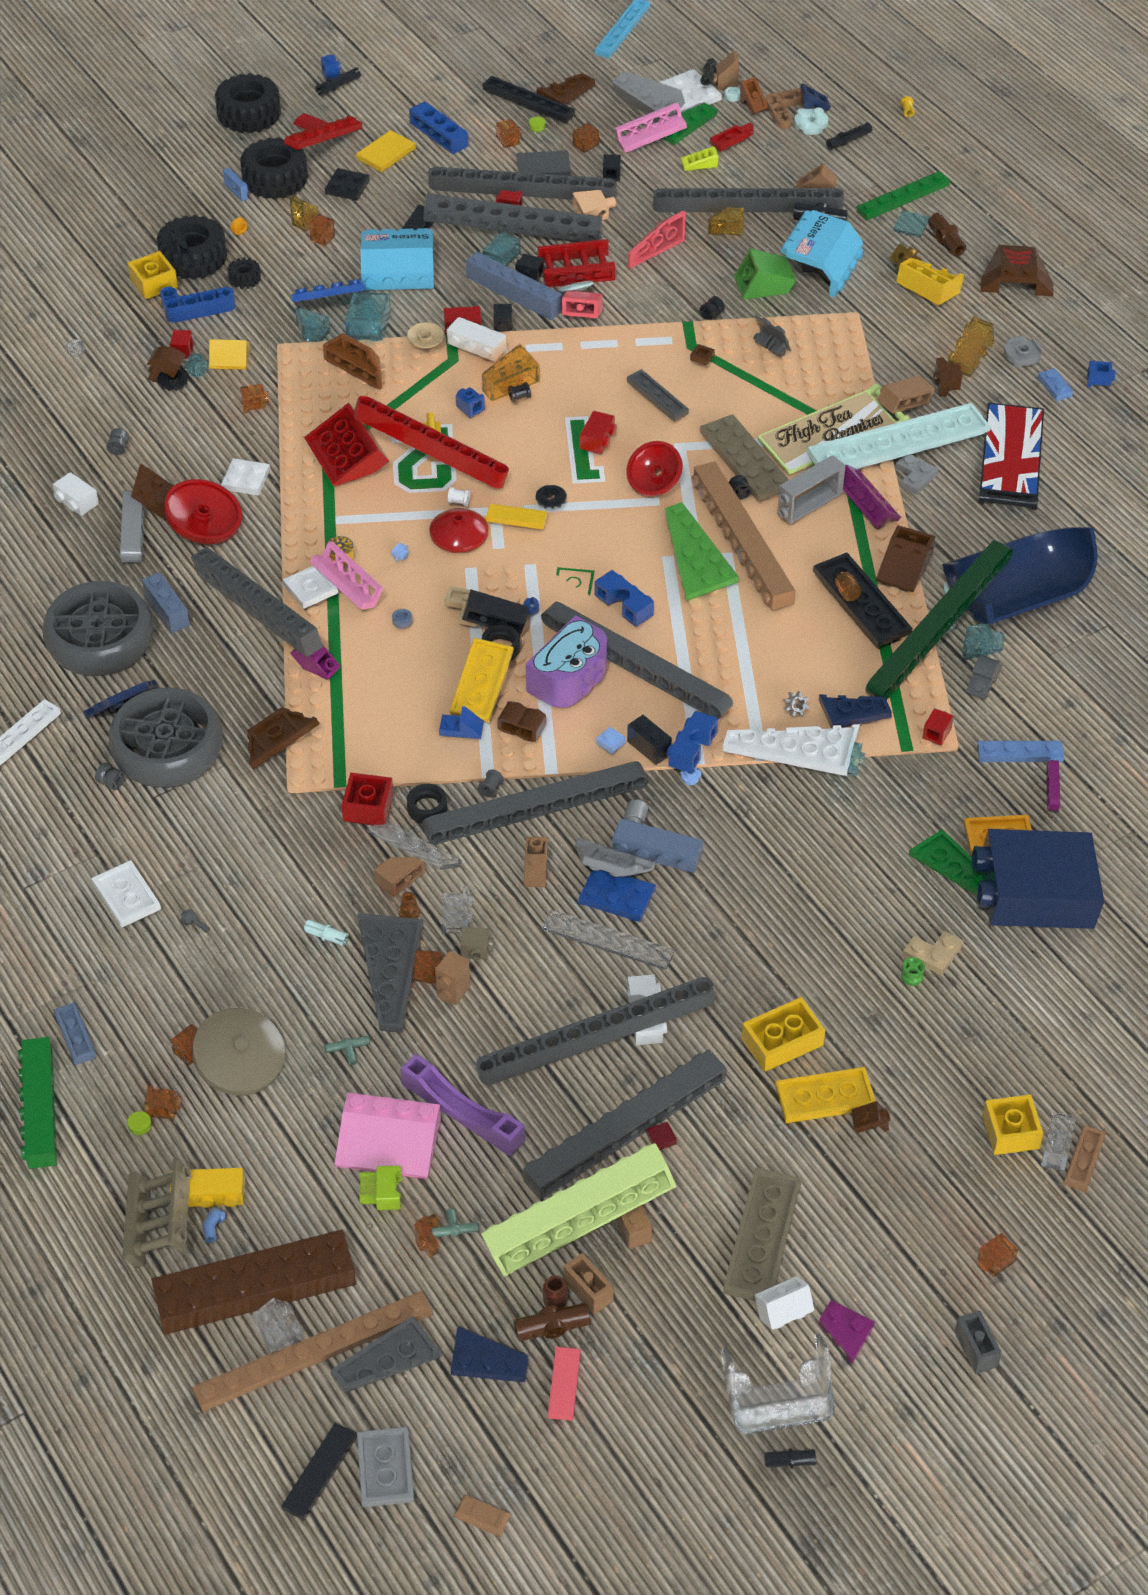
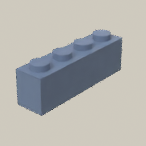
[612,819,703,873]

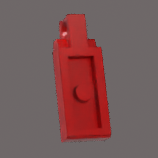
[710,122,754,152]

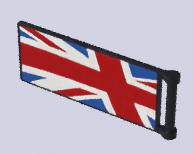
[978,403,1044,510]

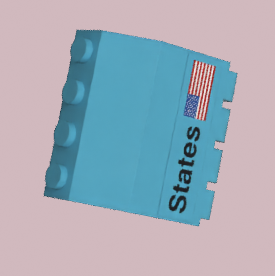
[781,210,864,297]
[361,228,434,290]

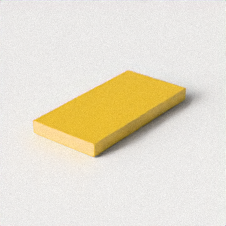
[449,638,514,723]
[775,1067,876,1124]

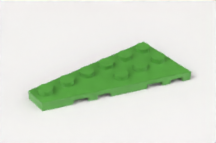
[665,502,739,601]

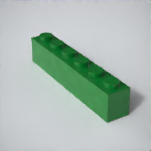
[18,1037,57,1169]

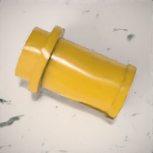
[900,96,915,117]

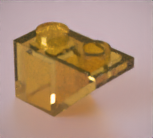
[708,207,744,235]

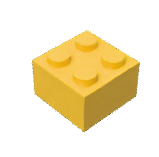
[127,251,178,300]
[982,1094,1043,1155]

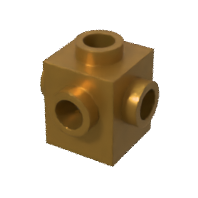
[889,243,922,270]

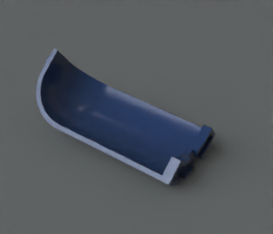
[942,527,1098,625]

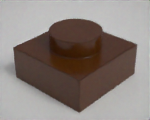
[690,344,715,366]

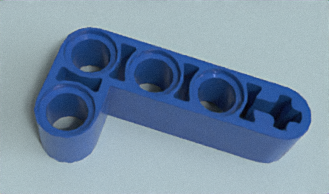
[160,287,235,323]

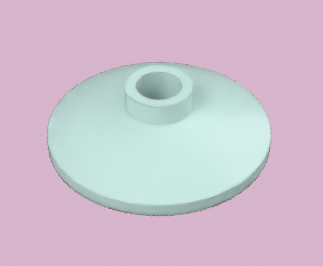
[558,281,593,293]

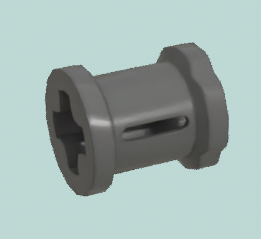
[478,769,504,797]

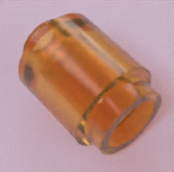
[836,572,861,601]

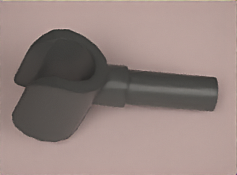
[181,909,210,933]

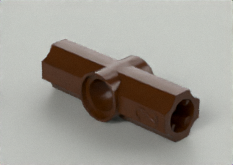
[928,212,967,256]
[514,1303,591,1342]

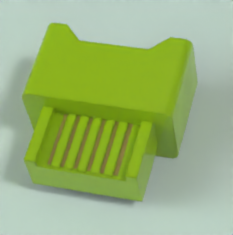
[359,1165,402,1210]

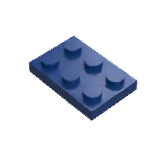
[578,870,655,922]

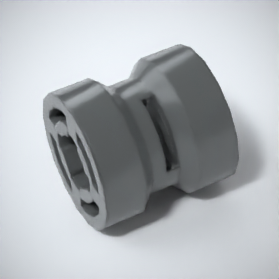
[106,428,129,455]
[95,763,125,790]

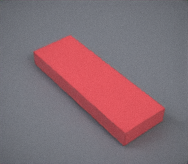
[548,1347,581,1421]

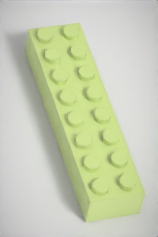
[481,1143,677,1277]

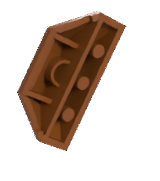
[323,333,382,390]

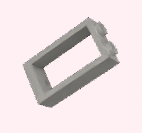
[777,455,845,524]

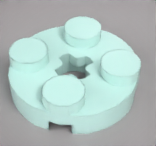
[794,108,828,135]

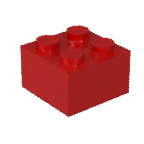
[341,772,394,826]

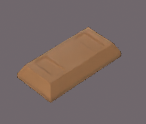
[453,1494,511,1537]

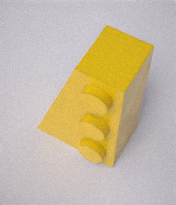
[896,258,964,305]

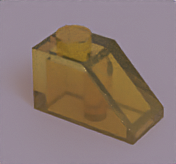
[289,195,319,232]

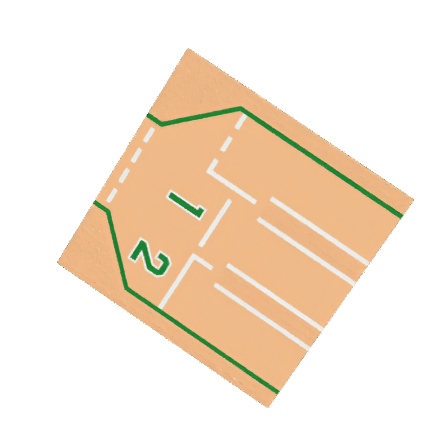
[277,312,959,793]

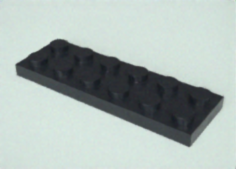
[813,552,913,648]

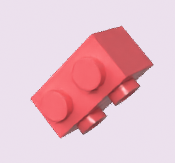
[562,291,603,318]

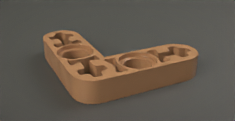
[765,88,802,129]

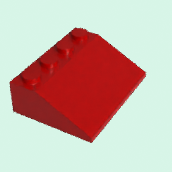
[304,402,389,486]

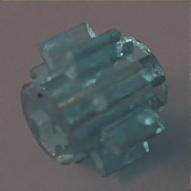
[184,353,209,377]

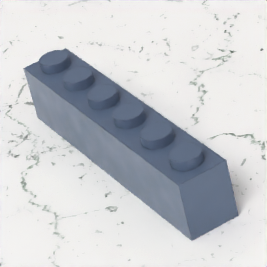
[466,251,562,320]

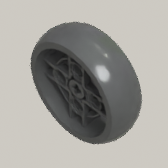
[43,581,153,676]
[109,688,223,788]

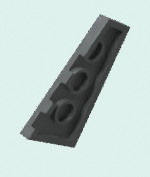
[331,1316,442,1393]

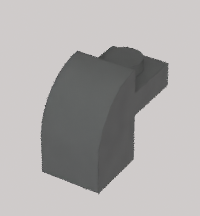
[966,655,1003,700]

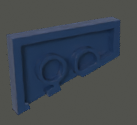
[451,1326,528,1383]

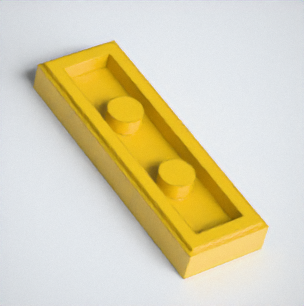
[486,504,547,530]

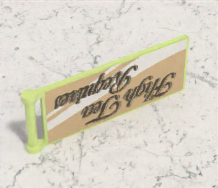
[758,384,910,475]

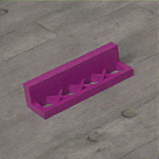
[843,464,901,528]

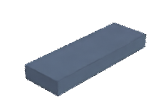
[53,1002,97,1065]

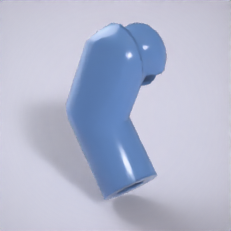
[202,1208,226,1243]

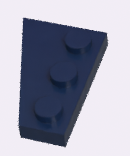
[819,694,892,728]

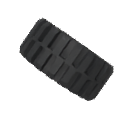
[215,73,281,133]
[240,137,308,199]
[157,215,227,279]

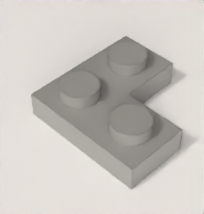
[896,454,939,495]

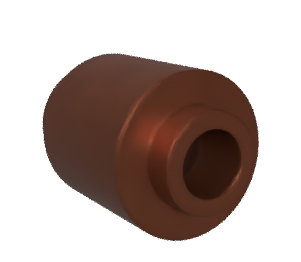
[543,1276,568,1309]

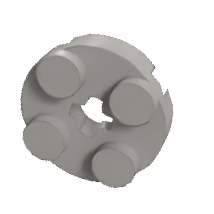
[1004,336,1042,368]

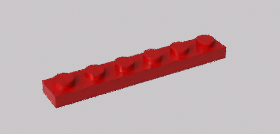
[284,116,362,150]

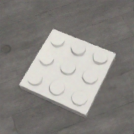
[659,69,722,112]

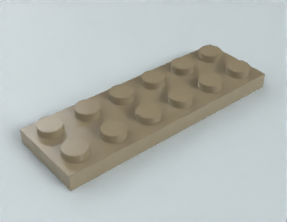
[700,414,789,501]
[723,1167,802,1301]

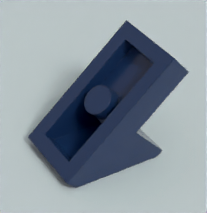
[800,83,831,112]

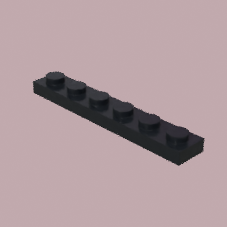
[482,76,575,123]

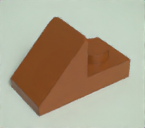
[740,77,769,115]

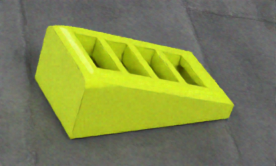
[681,147,718,171]

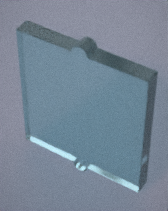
[893,210,930,238]

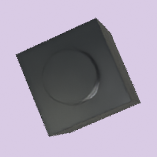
[603,154,621,182]
[493,304,512,332]

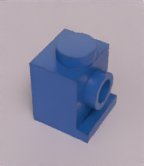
[321,55,341,81]
[1087,361,1115,387]
[456,387,485,418]

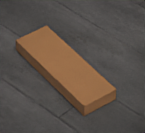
[1063,1125,1106,1192]

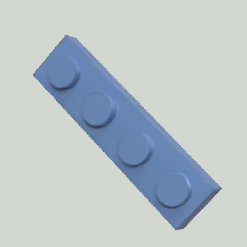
[977,741,1064,762]

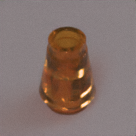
[398,892,420,919]

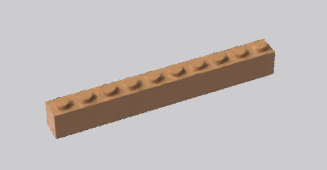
[692,461,795,610]

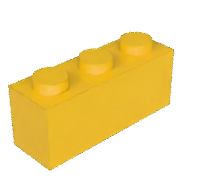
[170,1168,245,1208]

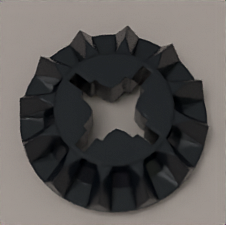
[157,369,187,391]
[535,485,567,509]

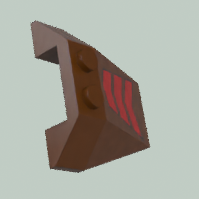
[981,245,1053,297]

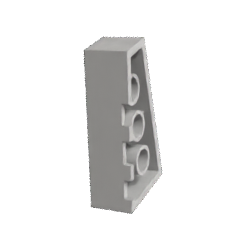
[612,71,685,122]

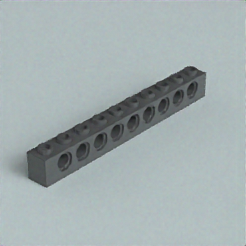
[423,193,602,242]
[191,547,323,657]

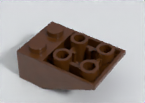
[876,525,935,592]

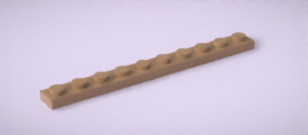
[192,1291,433,1412]

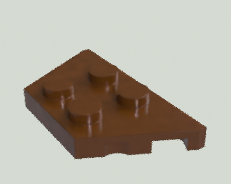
[131,464,174,518]
[247,707,320,769]

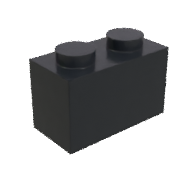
[627,714,672,765]

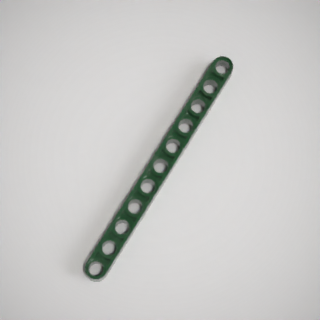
[865,540,1013,700]

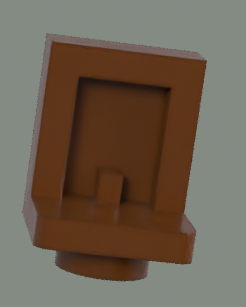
[852,1101,890,1133]

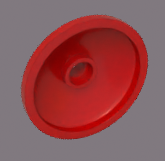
[626,441,683,496]
[429,508,488,553]

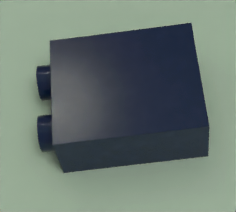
[972,829,1105,929]

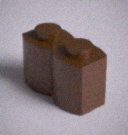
[497,701,546,742]

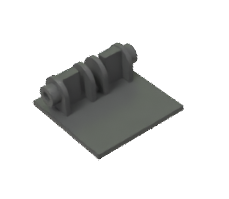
[753,315,792,356]

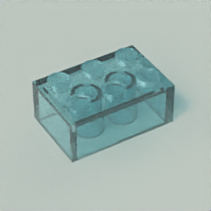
[345,292,391,341]

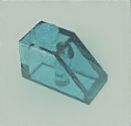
[295,307,330,342]

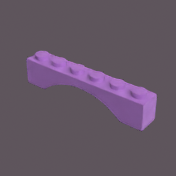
[400,1054,525,1157]

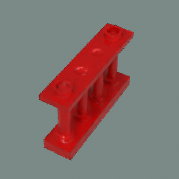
[538,239,615,287]

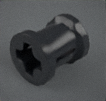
[508,382,531,403]

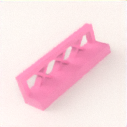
[615,102,687,153]
[310,541,383,609]

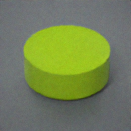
[529,117,546,132]
[127,1111,152,1135]

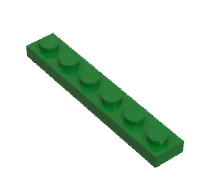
[856,171,950,221]

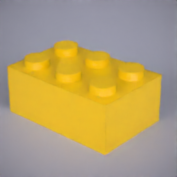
[741,997,825,1072]

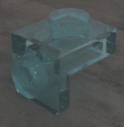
[847,742,865,776]

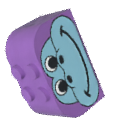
[526,615,607,708]

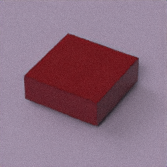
[646,1122,677,1150]

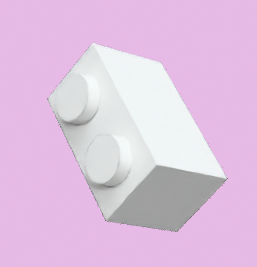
[53,472,99,516]
[755,1276,815,1330]

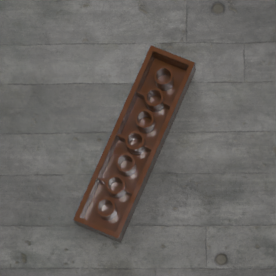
[151,1229,356,1335]

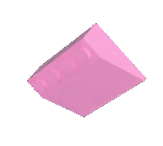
[335,1092,441,1179]

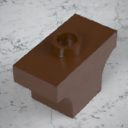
[933,358,962,397]

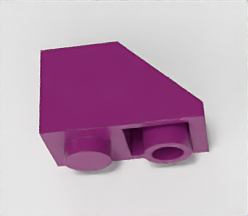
[290,646,340,680]

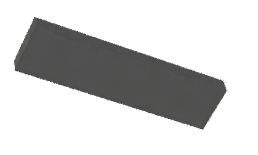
[627,369,689,421]

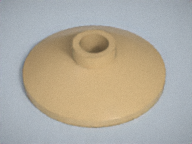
[407,322,444,348]

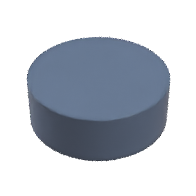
[392,609,412,628]

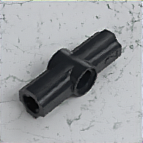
[793,203,848,221]

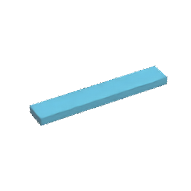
[595,0,650,59]

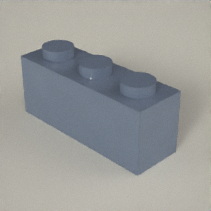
[142,572,190,633]

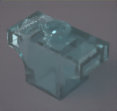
[962,623,1005,661]

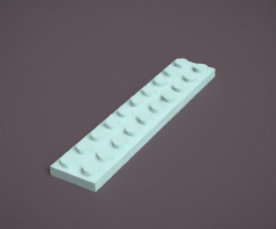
[806,403,991,469]

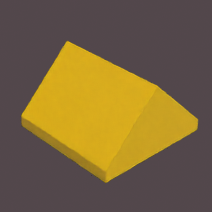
[209,339,250,369]

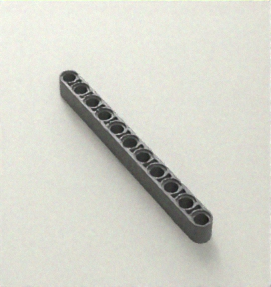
[428,167,616,200]
[653,188,844,212]
[541,601,733,719]
[422,761,649,845]
[476,977,715,1085]

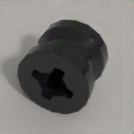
[729,475,751,500]

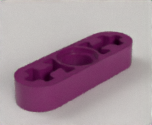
[1046,760,1060,812]

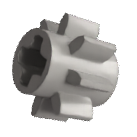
[783,691,809,716]

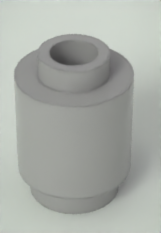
[623,800,648,824]

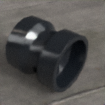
[700,296,725,320]

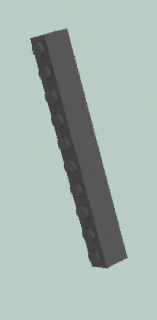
[523,1049,726,1201]

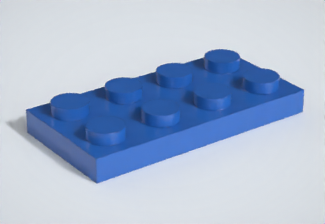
[291,279,366,302]

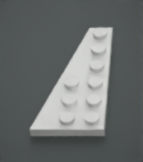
[722,724,860,776]

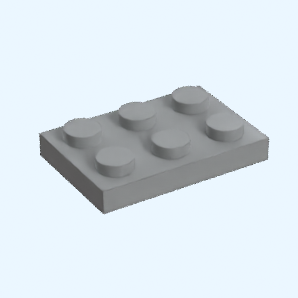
[357,1427,414,1507]

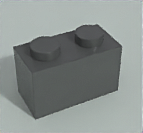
[954,1311,1002,1374]

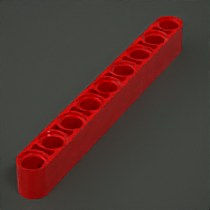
[353,396,509,489]

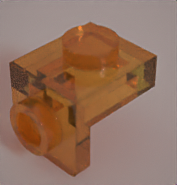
[414,1214,438,1258]

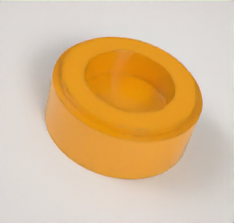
[230,217,248,235]

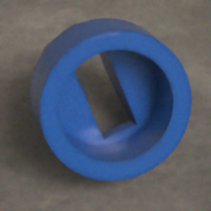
[523,597,539,615]

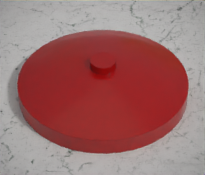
[163,479,242,544]

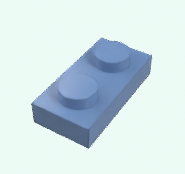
[223,168,248,202]
[1038,368,1073,401]

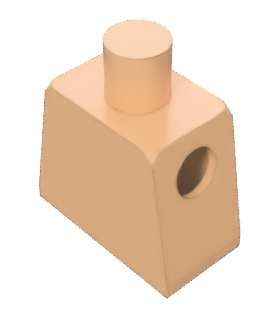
[573,190,616,220]

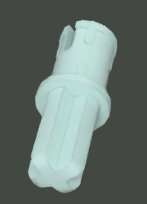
[304,920,348,947]

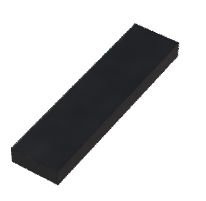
[281,1422,357,1521]

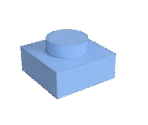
[596,727,626,754]

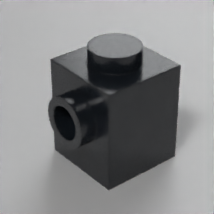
[515,254,544,282]

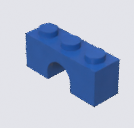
[594,570,654,627]
[667,711,718,774]

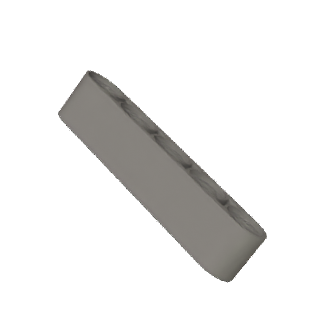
[120,490,145,563]

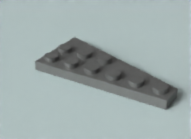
[357,913,423,1033]

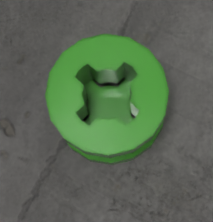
[901,957,925,986]

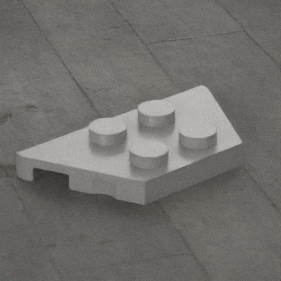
[575,838,656,877]

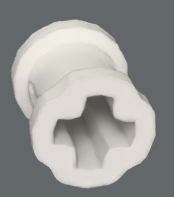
[447,486,470,507]

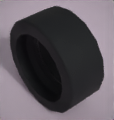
[482,625,520,661]
[407,783,448,824]

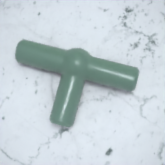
[324,1036,370,1065]
[430,1208,479,1238]

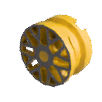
[326,536,354,566]

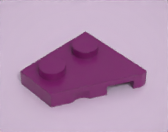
[819,1300,875,1363]

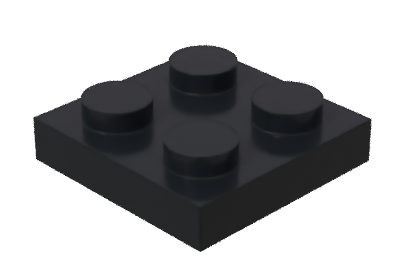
[325,168,370,201]

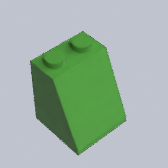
[734,248,796,299]

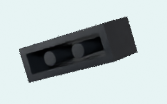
[462,589,529,636]

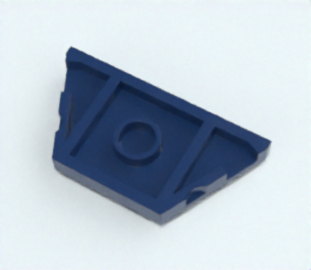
[83,680,158,719]

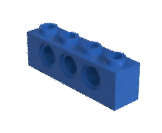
[409,101,469,154]

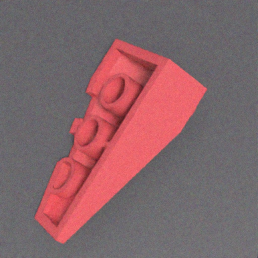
[628,210,686,268]

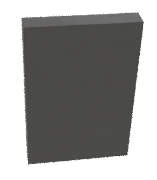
[517,150,571,176]

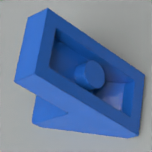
[439,706,484,739]

